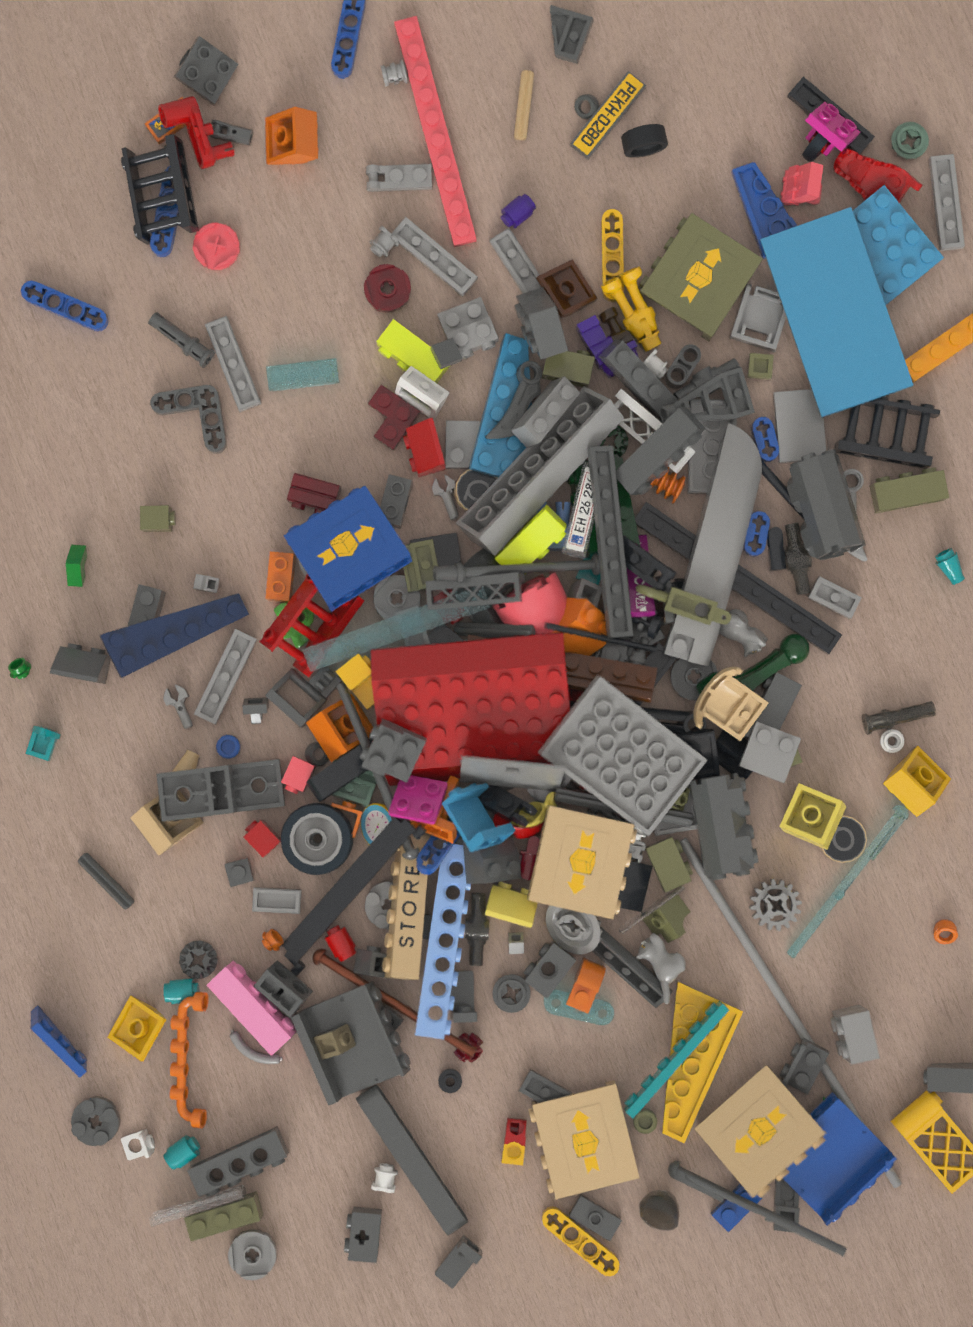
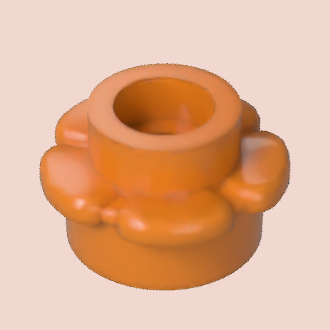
[262,929,284,951]

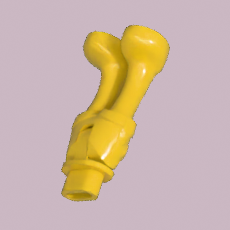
[601,266,661,352]

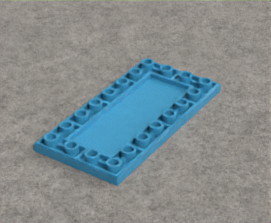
[760,207,913,418]

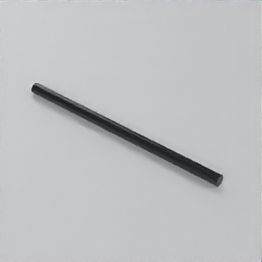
[544,622,657,652]

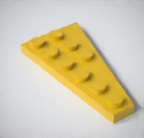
[662,981,743,1143]

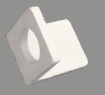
[121,1129,155,1160]

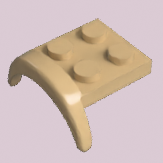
[693,667,769,741]

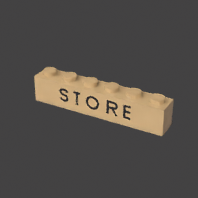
[382,834,431,980]

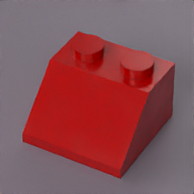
[403,417,446,477]

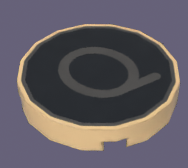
[454,469,497,511]
[820,815,867,863]

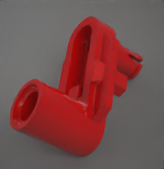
[158,96,235,169]

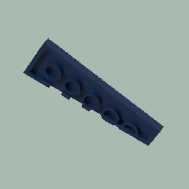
[99,593,249,678]

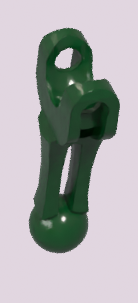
[696,634,810,694]

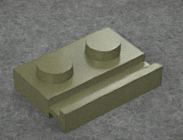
[403,539,438,593]

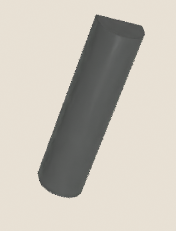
[592,927,673,1008]

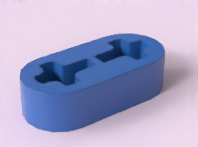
[751,417,779,462]
[743,511,770,556]

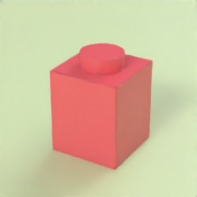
[281,756,316,794]

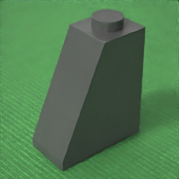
[923,1063,973,1093]

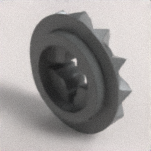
[179,941,218,979]
[493,974,531,1013]

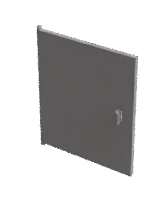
[458,756,565,791]

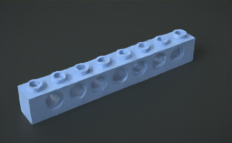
[415,842,471,1040]

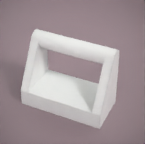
[395,366,450,421]

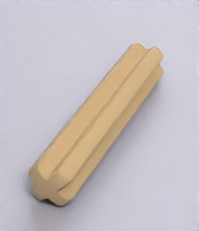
[514,70,534,140]

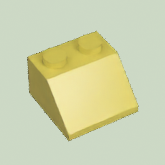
[485,881,538,928]

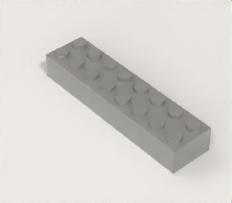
[456,386,624,556]

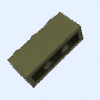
[870,467,949,514]
[184,1191,263,1242]

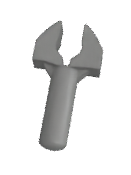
[432,475,459,520]
[163,685,193,729]

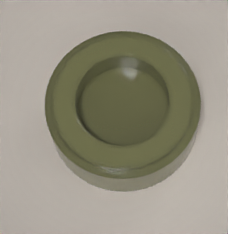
[633,1108,657,1134]

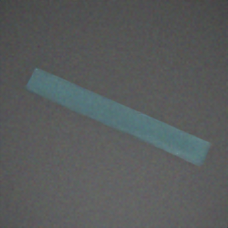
[302,587,491,672]

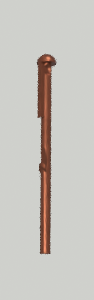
[312,949,477,1057]

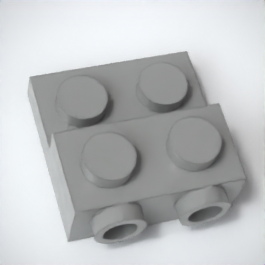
[437,297,498,360]

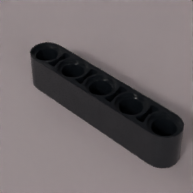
[306,738,373,802]

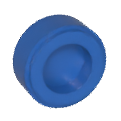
[216,735,241,759]

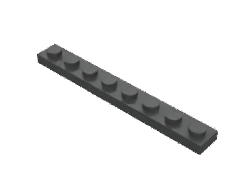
[587,446,633,638]

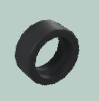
[621,124,668,158]

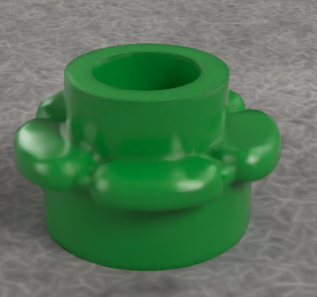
[8,658,31,679]

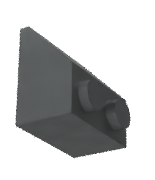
[50,643,111,684]

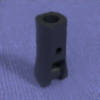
[767,527,786,571]

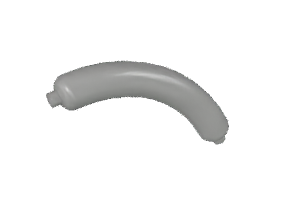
[229,1029,282,1064]

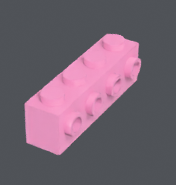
[207,960,297,1056]

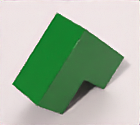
[65,544,87,587]

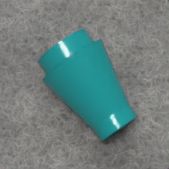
[935,548,965,585]

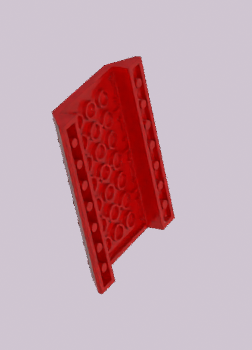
[371,632,570,786]

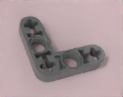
[150,385,227,454]

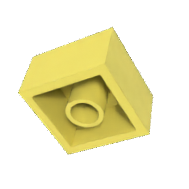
[779,783,846,850]

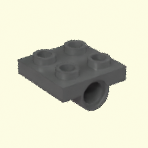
[174,36,238,105]

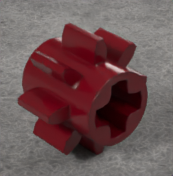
[453,1032,483,1062]

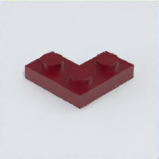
[368,385,420,451]

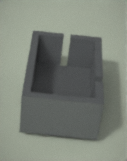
[514,287,568,360]

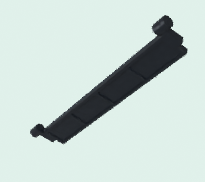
[282,817,427,976]

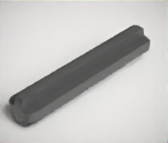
[78,853,135,910]

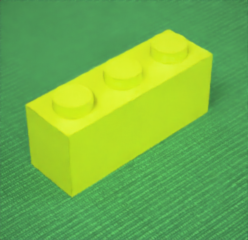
[376,319,450,383]
[495,504,567,575]

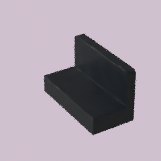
[716,730,753,780]

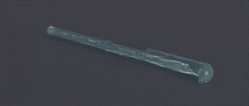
[787,805,909,958]

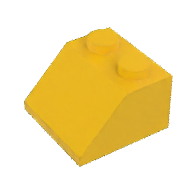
[883,745,951,817]

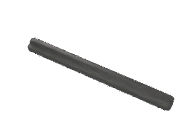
[554,787,694,827]

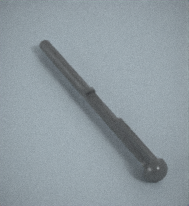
[336,682,419,860]
[668,1161,847,1257]

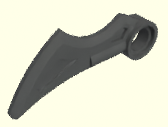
[485,361,542,439]

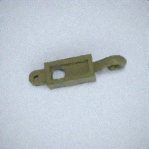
[636,584,731,625]

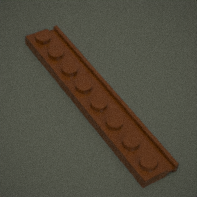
[467,635,658,703]

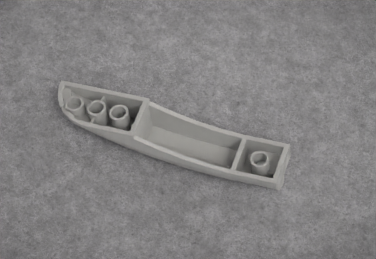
[663,423,762,666]

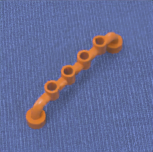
[170,992,209,1129]

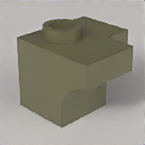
[641,893,691,943]

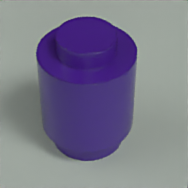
[501,194,536,228]

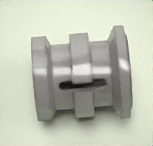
[381,59,408,87]

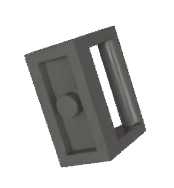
[265,668,327,728]

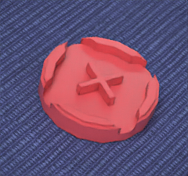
[193,222,240,270]

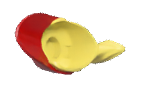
[493,791,557,839]

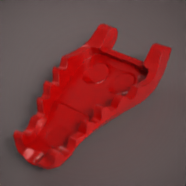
[833,148,923,203]

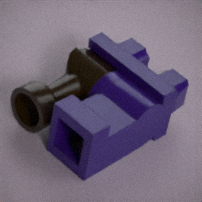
[576,307,639,378]

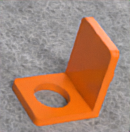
[331,801,363,838]

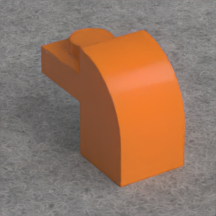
[566,957,606,1014]

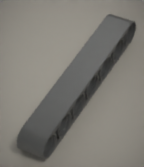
[356,1084,468,1236]

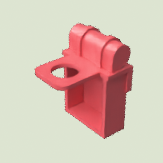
[780,162,824,206]

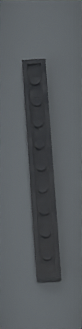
[635,502,842,655]

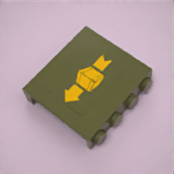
[638,213,763,341]

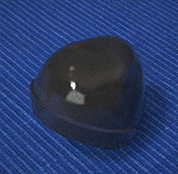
[639,1190,680,1231]

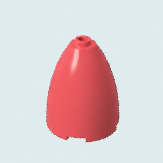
[492,572,567,634]

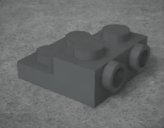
[360,719,427,783]

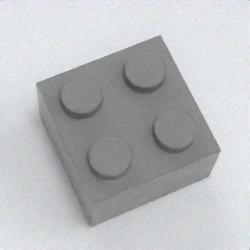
[830,1005,880,1065]

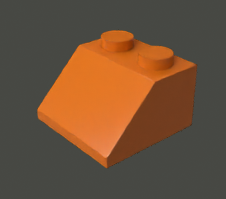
[265,107,318,165]
[553,598,607,656]
[306,694,373,762]

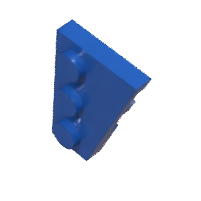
[30,1005,87,1078]

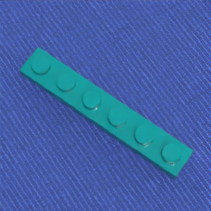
[624,1001,729,1119]

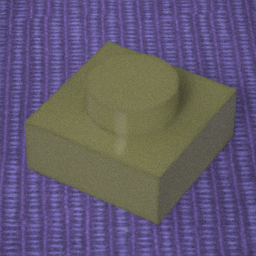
[747,353,774,380]

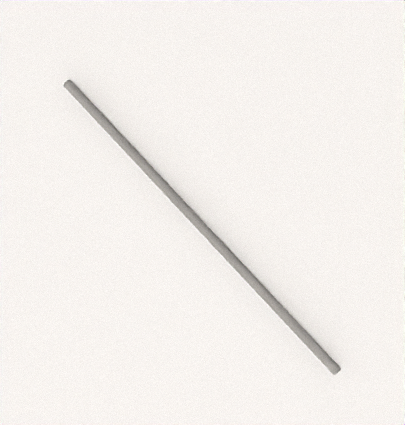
[679,838,902,1188]

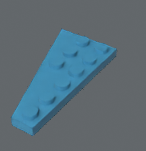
[469,333,532,478]

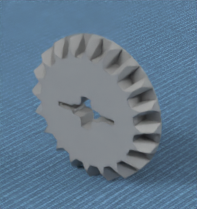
[546,905,603,954]

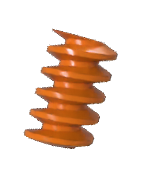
[651,467,686,504]

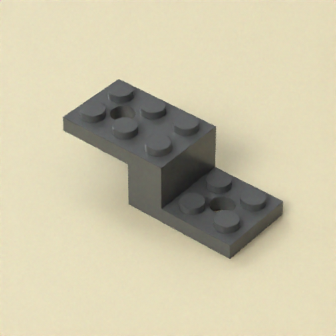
[156,759,285,822]

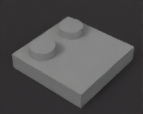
[445,421,481,469]
[739,721,801,783]

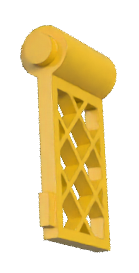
[890,1090,973,1194]

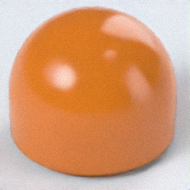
[933,919,958,944]

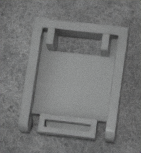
[730,284,786,352]

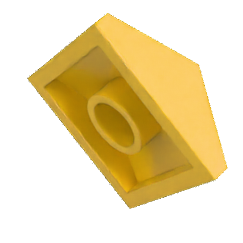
[107,995,167,1062]

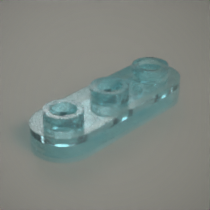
[544,990,614,1025]

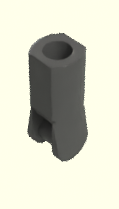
[209,120,253,146]

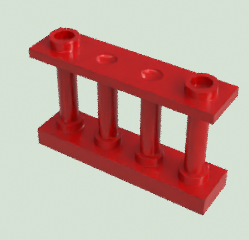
[259,573,365,677]

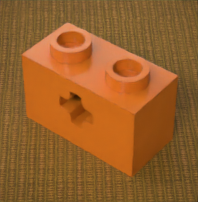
[265,551,296,602]

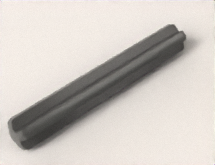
[454,622,536,638]

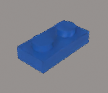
[711,1184,762,1233]

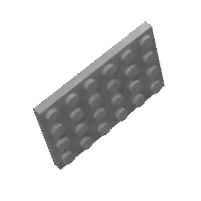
[538,675,707,836]

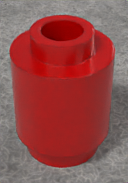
[324,924,357,962]

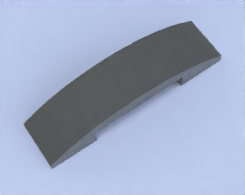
[773,1179,800,1233]

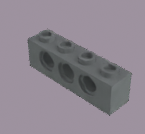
[187,1126,289,1197]

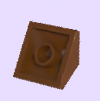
[536,259,598,318]

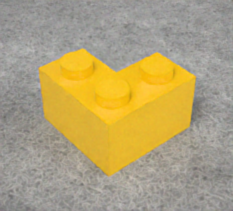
[336,654,374,710]

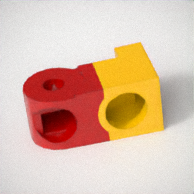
[501,1118,527,1165]

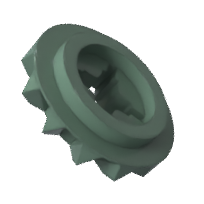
[891,122,929,160]

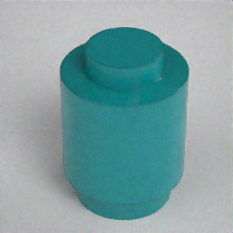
[163,978,200,1004]
[163,1135,200,1170]

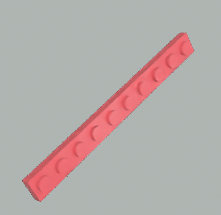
[394,16,477,247]

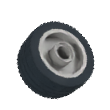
[281,803,353,875]

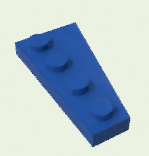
[731,162,797,259]

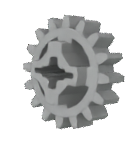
[749,879,802,931]

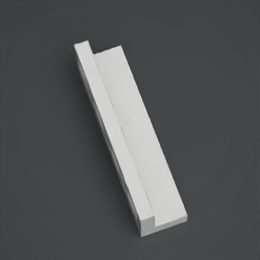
[615,389,695,474]

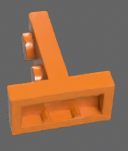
[409,776,460,843]

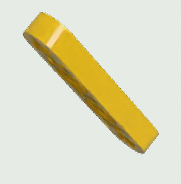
[601,209,624,302]
[542,1206,620,1276]

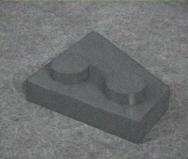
[550,5,594,64]

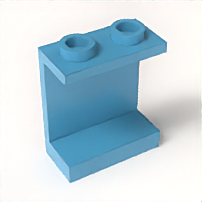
[442,783,516,852]

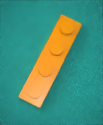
[905,313,973,383]

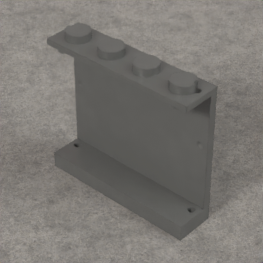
[291,981,411,1106]

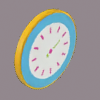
[360,803,392,845]

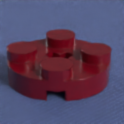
[364,264,411,313]

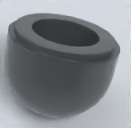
[575,94,599,119]
[305,742,329,766]

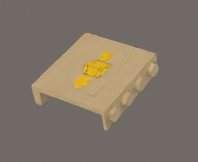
[527,805,637,919]
[695,1065,827,1198]
[528,1080,640,1199]

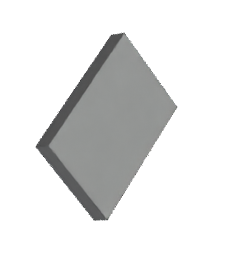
[773,389,826,463]

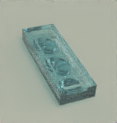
[266,358,339,391]

